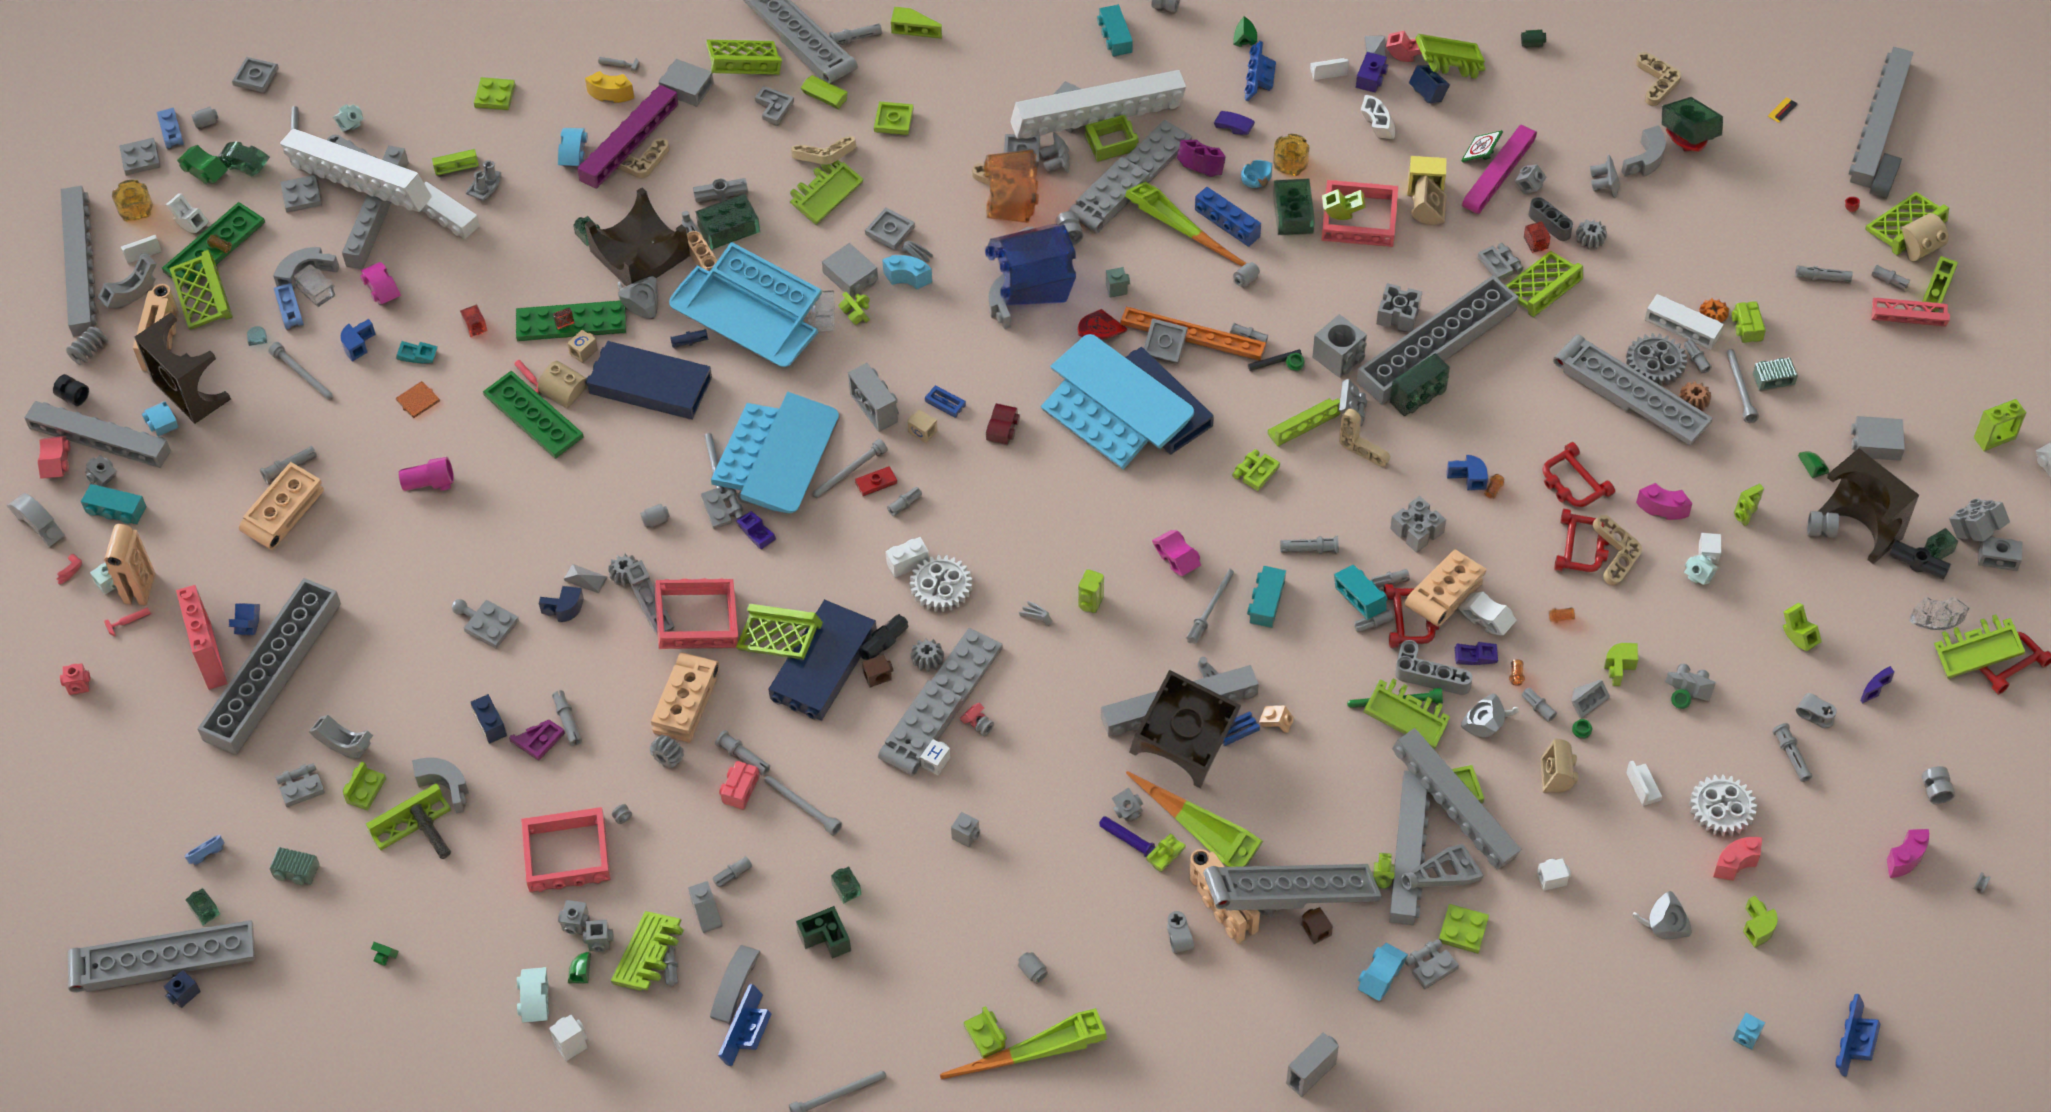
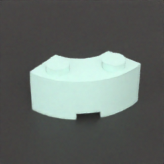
[517,967,549,1023]

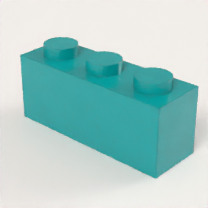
[1097,4,1133,57]
[81,484,147,524]
[1334,564,1387,620]
[1247,566,1286,628]

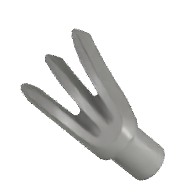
[682,211,701,234]
[902,241,933,262]
[1019,601,1052,625]
[1198,657,1219,678]

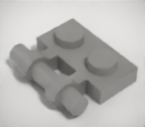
[1477,243,1523,280]
[1339,379,1367,427]
[701,487,743,529]
[275,763,325,807]
[1405,939,1459,989]

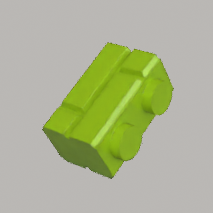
[1732,301,1766,343]
[1078,569,1104,613]

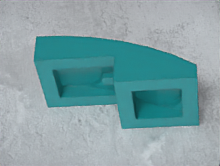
[396,341,438,363]

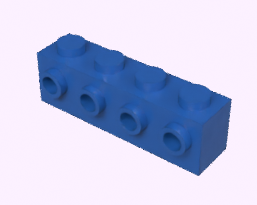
[1195,187,1261,247]

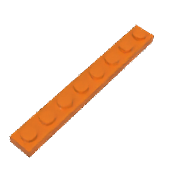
[1121,306,1266,361]

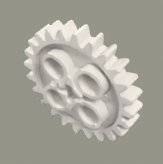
[910,555,972,612]
[1689,774,1757,836]

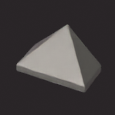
[1365,35,1385,56]
[564,564,607,593]
[1572,680,1610,718]

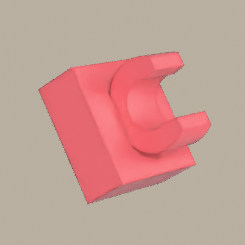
[960,702,985,728]

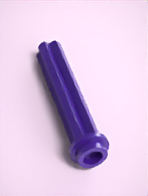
[1099,816,1156,857]

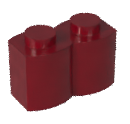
[986,403,1020,445]

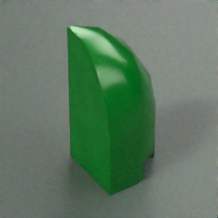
[1233,16,1257,47]
[1798,451,1829,478]
[568,951,591,983]

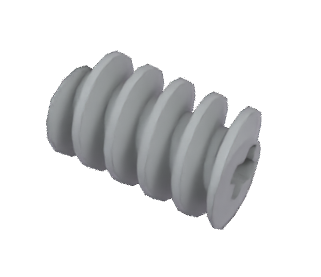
[66,327,108,365]

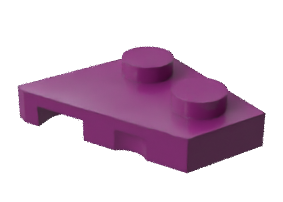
[509,719,565,761]

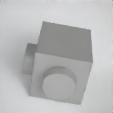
[951,812,981,847]

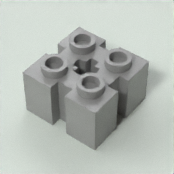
[1376,283,1422,332]
[1390,496,1446,553]
[1949,498,2010,542]

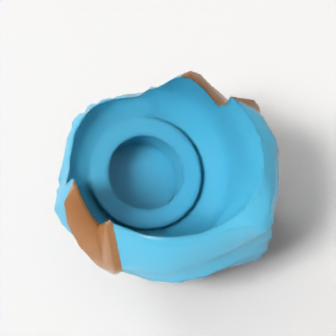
[1241,160,1273,188]

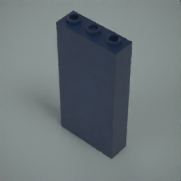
[586,341,712,420]
[1125,347,1214,455]
[768,599,877,721]

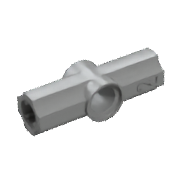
[693,178,748,202]

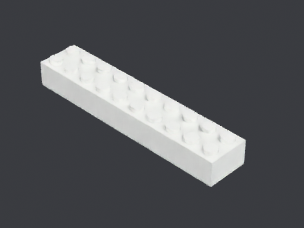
[1010,70,1186,139]
[280,129,432,212]

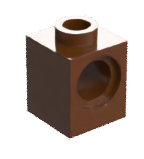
[862,654,894,688]
[1301,907,1333,944]

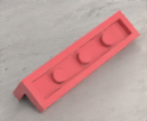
[1872,297,1950,327]

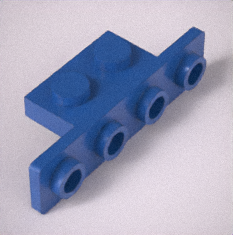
[1244,41,1276,101]
[718,984,772,1066]
[1836,994,1881,1076]

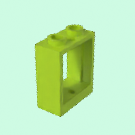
[1085,115,1139,162]
[1973,399,2027,451]

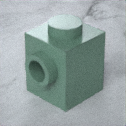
[1106,267,1130,298]

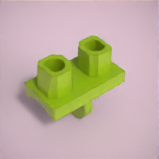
[838,292,870,325]
[1146,833,1186,872]
[1373,853,1395,889]

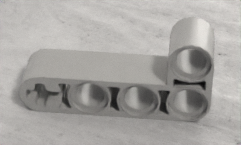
[1395,640,1472,695]

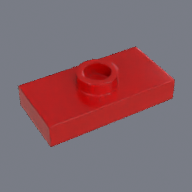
[855,466,897,496]

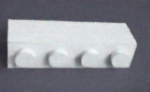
[422,181,480,239]
[1645,294,1724,350]

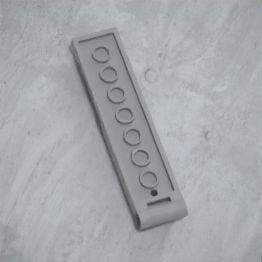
[743,0,858,84]
[1069,120,1192,233]
[1553,335,1713,446]
[878,628,1003,776]
[1203,864,1382,911]
[68,920,255,992]

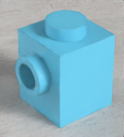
[1733,1013,1765,1050]

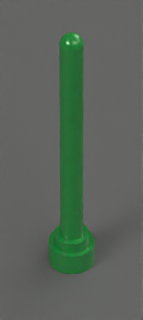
[1347,688,1443,708]

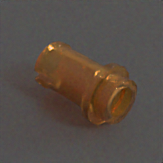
[207,234,232,253]
[1484,474,1505,499]
[1549,607,1575,623]
[1509,659,1525,686]

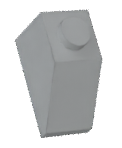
[688,881,722,933]

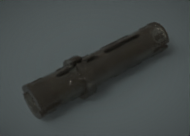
[410,804,451,859]

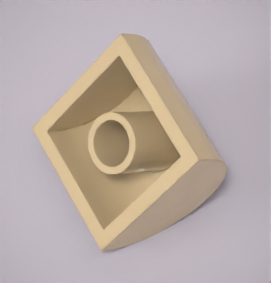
[1411,175,1447,225]
[1902,213,1949,261]
[538,360,588,409]
[1540,738,1578,793]

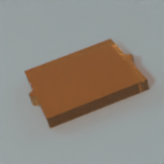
[396,381,440,418]

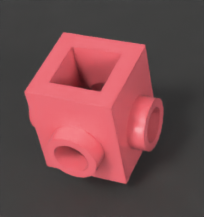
[60,663,91,695]

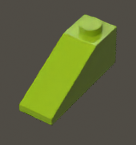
[891,7,942,39]
[1921,256,1958,312]

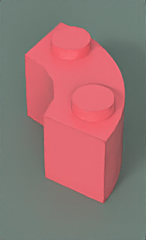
[37,436,71,479]
[1713,837,1762,881]

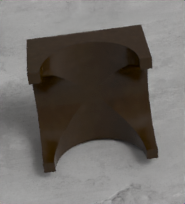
[585,187,690,286]
[135,312,231,424]
[1817,448,1919,564]
[1129,670,1241,789]

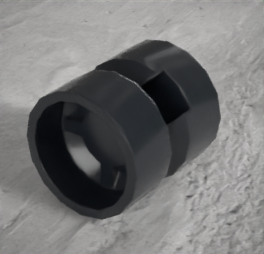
[53,374,89,406]

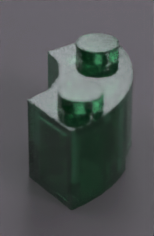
[218,142,270,177]

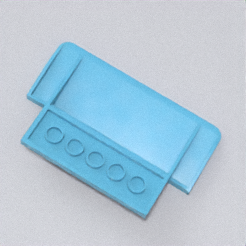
[669,242,822,367]
[1041,334,1194,470]
[711,391,839,513]

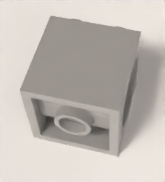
[1312,314,1367,378]

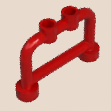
[1542,442,1615,507]
[1554,508,1609,572]
[1384,584,1439,648]
[1979,632,2051,695]

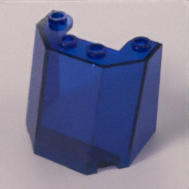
[985,224,1076,305]

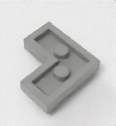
[755,86,794,125]

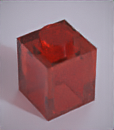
[1524,221,1551,253]
[460,304,487,337]

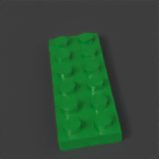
[162,202,265,289]
[516,300,626,341]
[483,371,584,459]

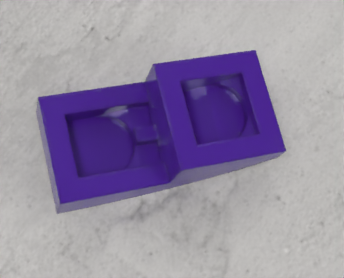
[1214,111,1255,135]
[736,511,776,549]
[1454,642,1498,665]
[1860,666,1895,704]

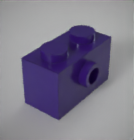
[1356,52,1389,93]

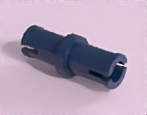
[670,329,709,348]

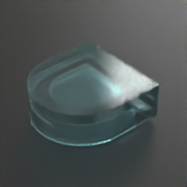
[247,326,267,346]

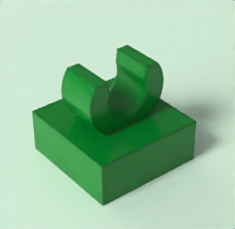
[371,942,399,966]

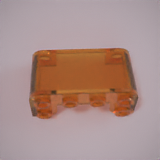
[984,149,1039,223]

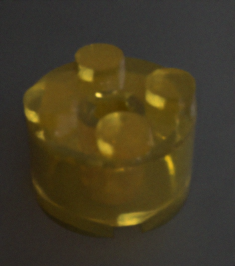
[1273,134,1310,176]
[112,179,153,222]

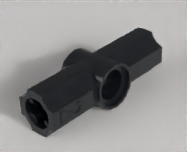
[1889,540,1951,580]
[859,614,909,660]

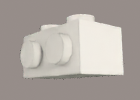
[886,537,929,578]
[549,1015,588,1062]

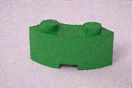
[177,145,229,184]

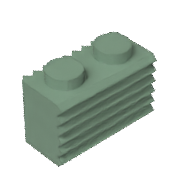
[1753,357,1798,390]
[269,847,319,885]

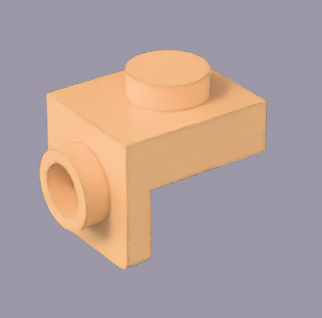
[1259,706,1294,733]

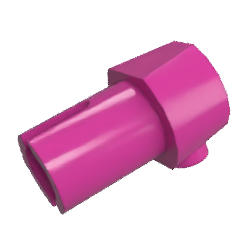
[399,457,454,491]

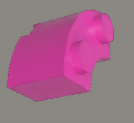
[360,262,401,305]
[1636,483,1693,520]
[1152,530,1201,576]
[1887,829,1930,878]

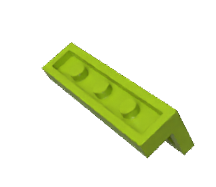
[1267,398,1340,446]
[366,783,451,851]

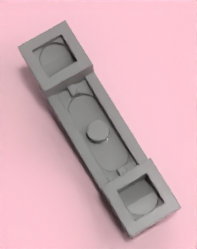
[624,560,675,635]
[710,945,760,1024]

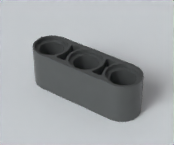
[1870,153,1902,199]
[1528,197,1573,241]

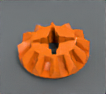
[1699,298,1729,323]

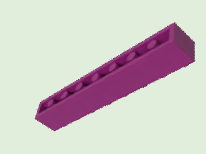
[577,85,678,189]

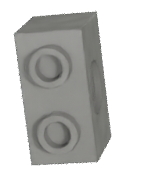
[1978,536,2022,571]

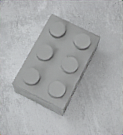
[848,363,899,432]

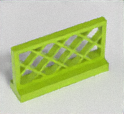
[706,39,782,75]
[1865,192,1949,255]
[170,250,233,330]
[1505,251,1583,317]
[736,604,823,660]

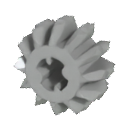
[1576,219,1607,249]
[608,553,638,587]
[911,638,944,672]
[650,735,684,768]

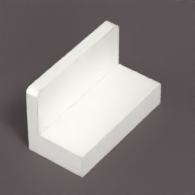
[1310,58,1349,80]
[121,235,162,264]
[1626,761,1662,806]

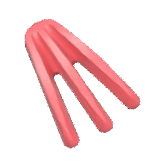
[56,554,82,584]

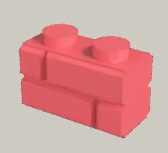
[719,761,760,810]

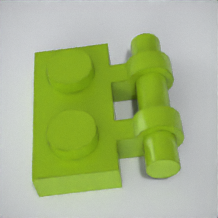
[1232,449,1280,491]

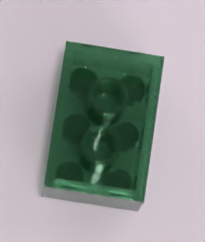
[1661,97,1723,144]
[1273,179,1315,235]
[695,194,760,250]
[1390,353,1450,417]

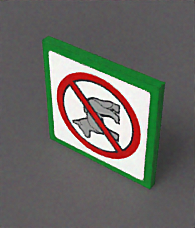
[1461,130,1503,162]

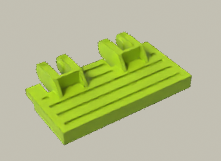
[1415,34,1486,79]
[790,160,864,225]
[1934,614,2025,679]
[1363,678,1450,749]
[611,911,684,991]

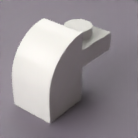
[166,194,209,233]

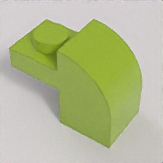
[1322,189,1366,220]
[1783,603,1822,651]
[1604,643,1638,686]
[1743,895,1778,948]

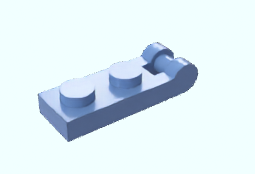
[157,107,184,149]
[274,283,304,330]

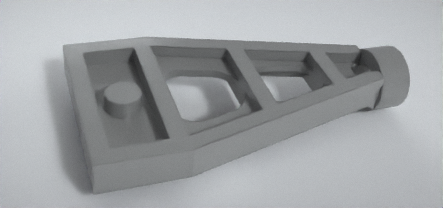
[1401,844,1484,890]

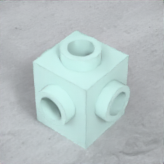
[333,104,364,132]
[1684,554,1719,585]
[90,563,117,595]

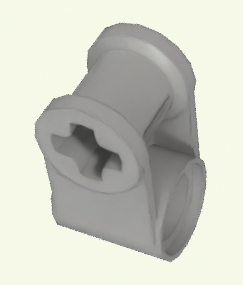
[1795,693,1837,728]
[1167,911,1194,953]

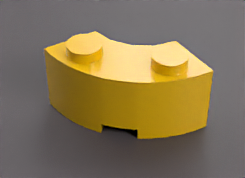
[585,71,635,103]

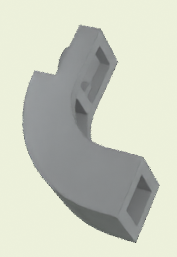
[1621,125,1666,177]
[273,247,339,290]
[98,253,157,308]
[989,268,1026,329]
[7,493,65,547]
[309,715,373,758]
[412,757,469,814]

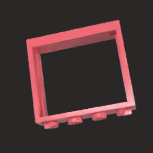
[1321,180,1398,247]
[655,578,738,649]
[176,585,228,690]
[521,807,611,892]

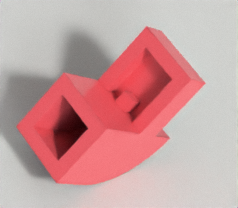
[1386,31,1422,62]

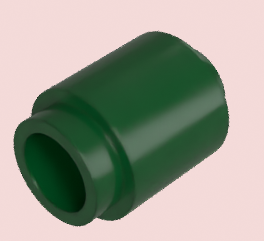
[1521,29,1546,48]

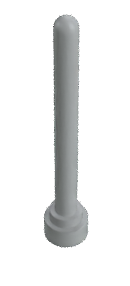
[268,342,333,399]
[1727,349,1759,423]
[813,439,888,498]
[765,776,842,836]
[789,1071,886,1112]

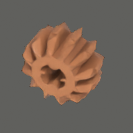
[1679,381,1711,412]

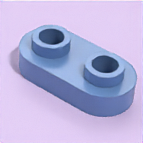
[185,835,225,865]

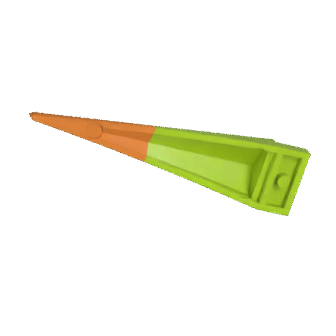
[1125,181,1246,266]
[1126,771,1264,867]
[940,1008,1107,1079]

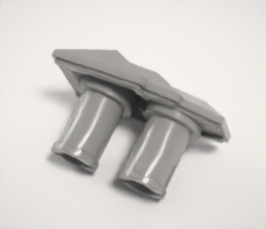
[1040,132,1070,173]
[1590,155,1620,198]
[466,160,501,201]
[1665,664,1716,701]

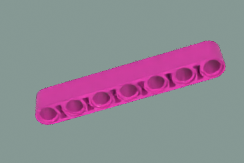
[1462,124,1537,214]

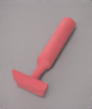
[514,360,540,394]
[104,607,151,636]

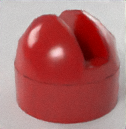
[1845,197,1860,212]

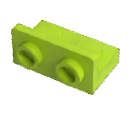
[1734,483,1764,526]
[343,762,386,811]
[964,1006,1007,1059]

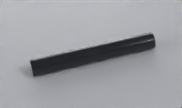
[1248,349,1302,371]

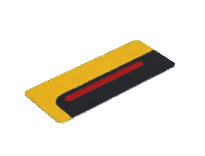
[1768,97,1797,123]

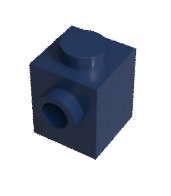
[163,970,201,1008]

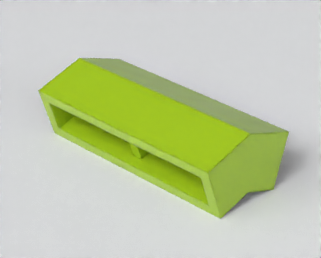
[801,75,848,110]
[432,149,479,176]

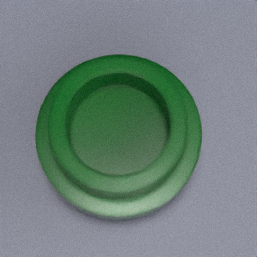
[1286,353,1305,371]
[1671,689,1692,709]
[1572,719,1592,739]

